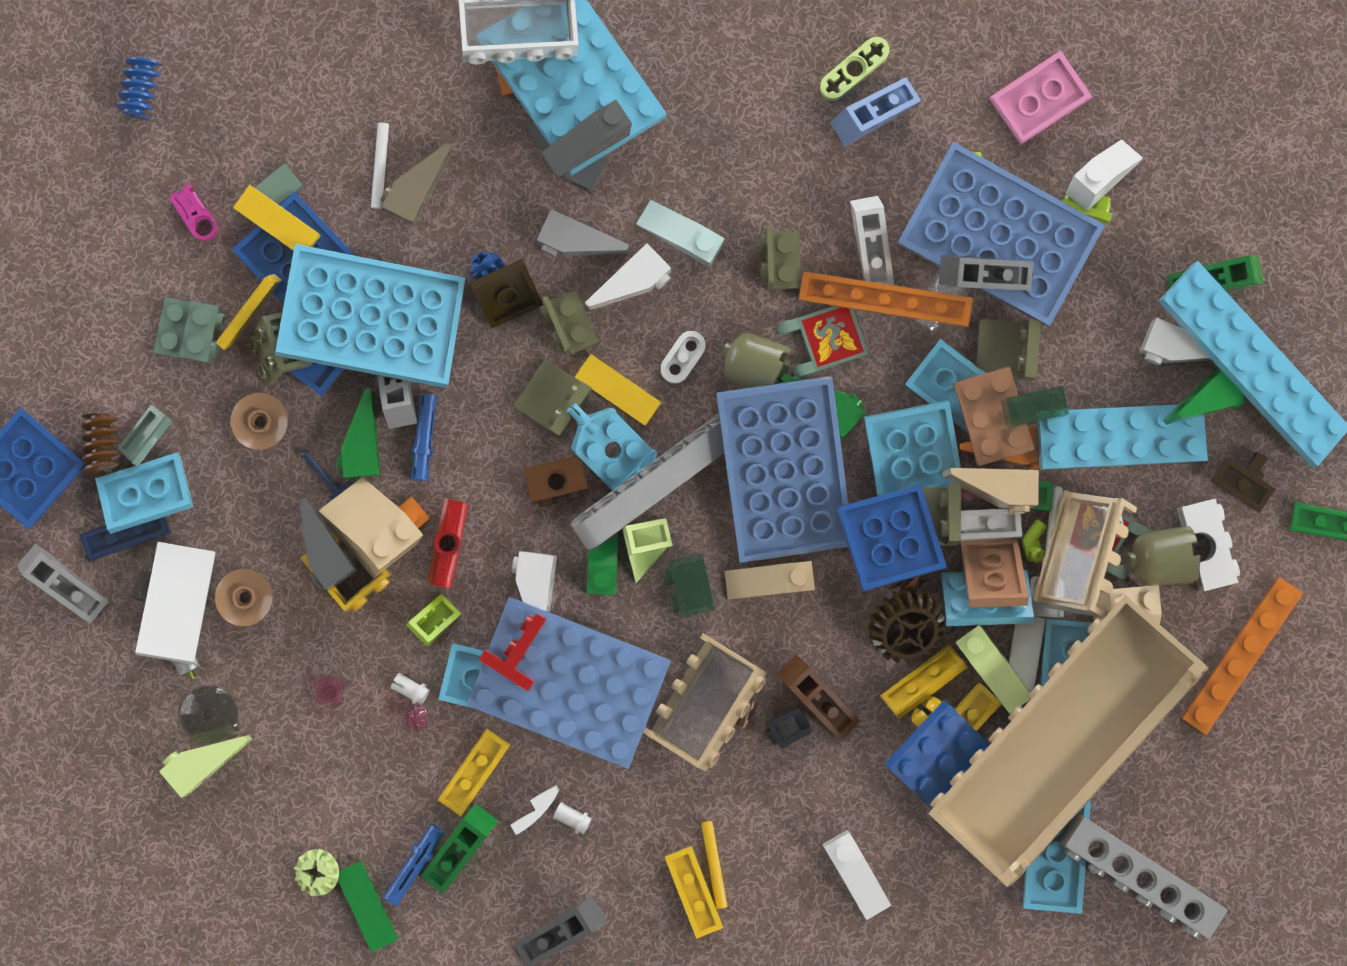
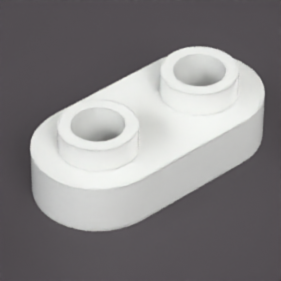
[661,331,705,384]

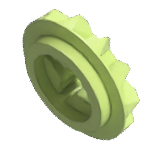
[294,849,339,896]

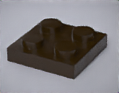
[470,259,543,329]

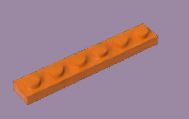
[798,272,973,327]
[1181,577,1303,735]

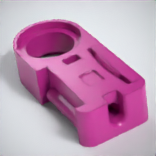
[170,185,218,242]

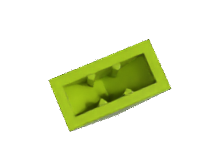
[406,594,461,646]

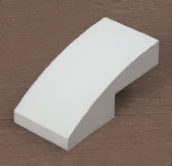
[511,785,560,835]

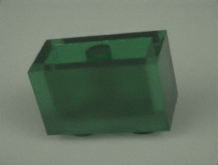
[1001,386,1069,430]
[664,554,715,618]

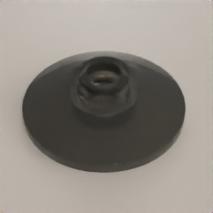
[181,686,238,743]

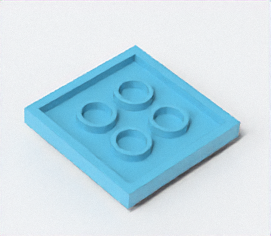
[863,400,961,496]

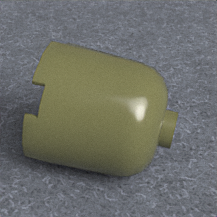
[721,332,794,389]
[1127,526,1200,586]

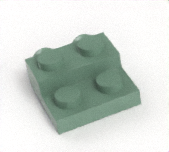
[153,297,225,365]

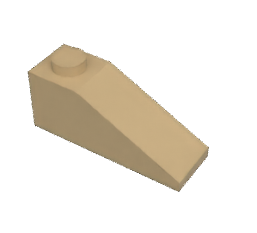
[724,561,815,600]

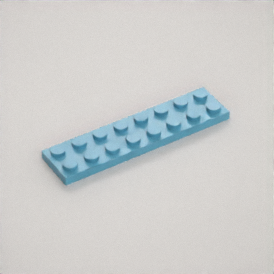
[1158,261,1347,468]

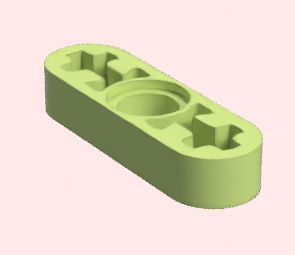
[820,37,889,101]

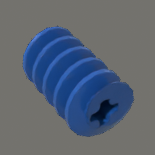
[115,57,163,121]

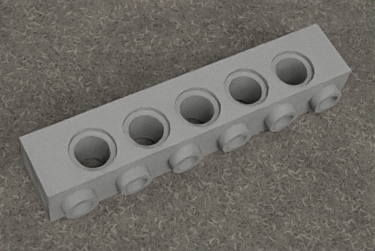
[1059,813,1228,939]

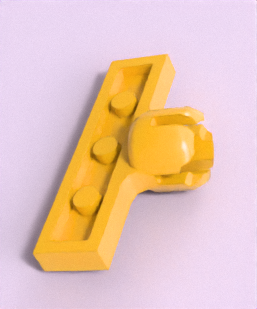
[911,683,1002,731]

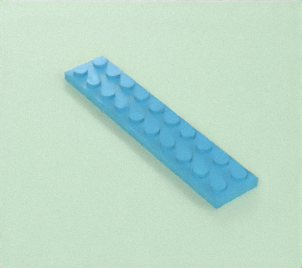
[1023,619,1092,914]

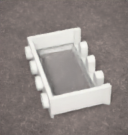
[458,0,578,64]

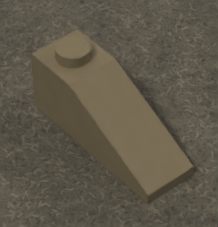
[381,143,453,226]

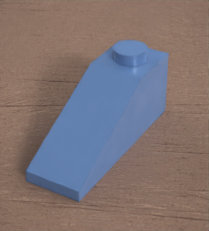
[830,77,921,147]

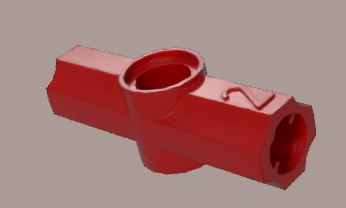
[427,499,469,589]

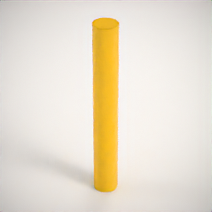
[701,821,728,909]

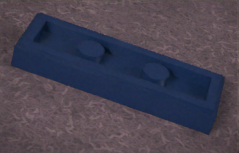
[79,516,172,562]

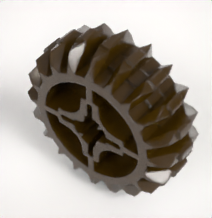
[867,588,946,664]

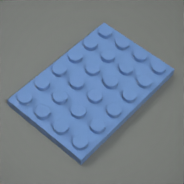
[897,142,1105,327]
[716,376,848,563]
[467,597,671,769]

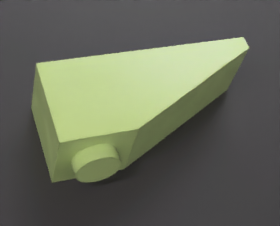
[956,625,1030,714]
[159,735,253,798]

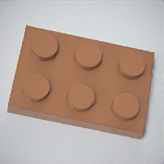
[953,367,1035,466]
[960,538,1029,608]

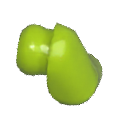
[1021,519,1048,563]

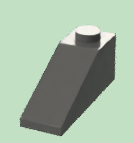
[541,100,632,178]
[939,255,1034,291]
[299,498,357,590]
[514,896,607,966]

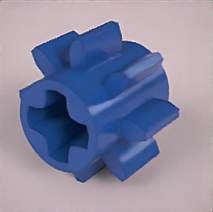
[469,251,506,280]

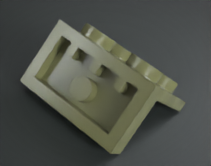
[760,225,801,291]
[540,290,599,357]
[249,312,313,386]
[976,319,1041,381]
[514,360,593,438]
[899,483,961,546]

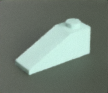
[636,200,724,268]

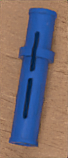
[410,394,437,482]
[383,823,446,906]

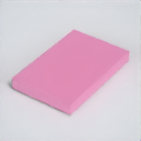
[989,50,1092,145]

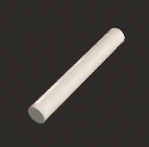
[371,123,389,209]

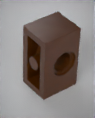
[524,456,589,507]

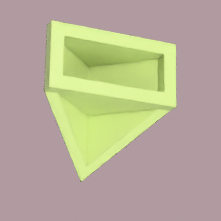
[622,518,673,583]

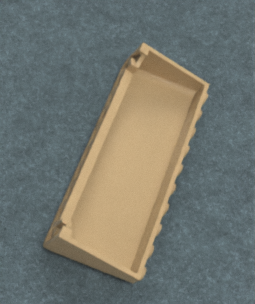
[928,595,1208,887]

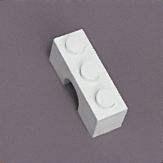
[1177,499,1240,592]

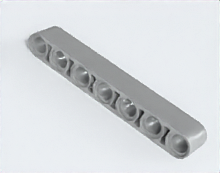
[571,414,724,549]

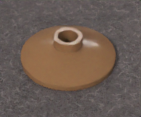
[230,393,288,450]
[215,569,273,626]

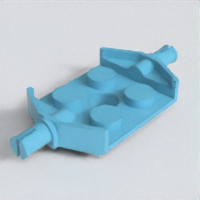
[567,403,657,491]

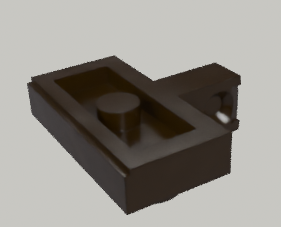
[1210,452,1276,513]

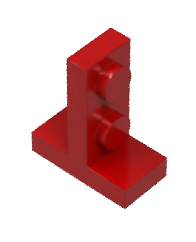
[479,612,548,691]

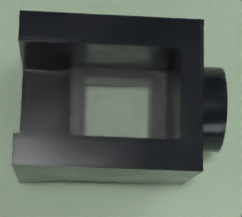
[766,705,813,749]

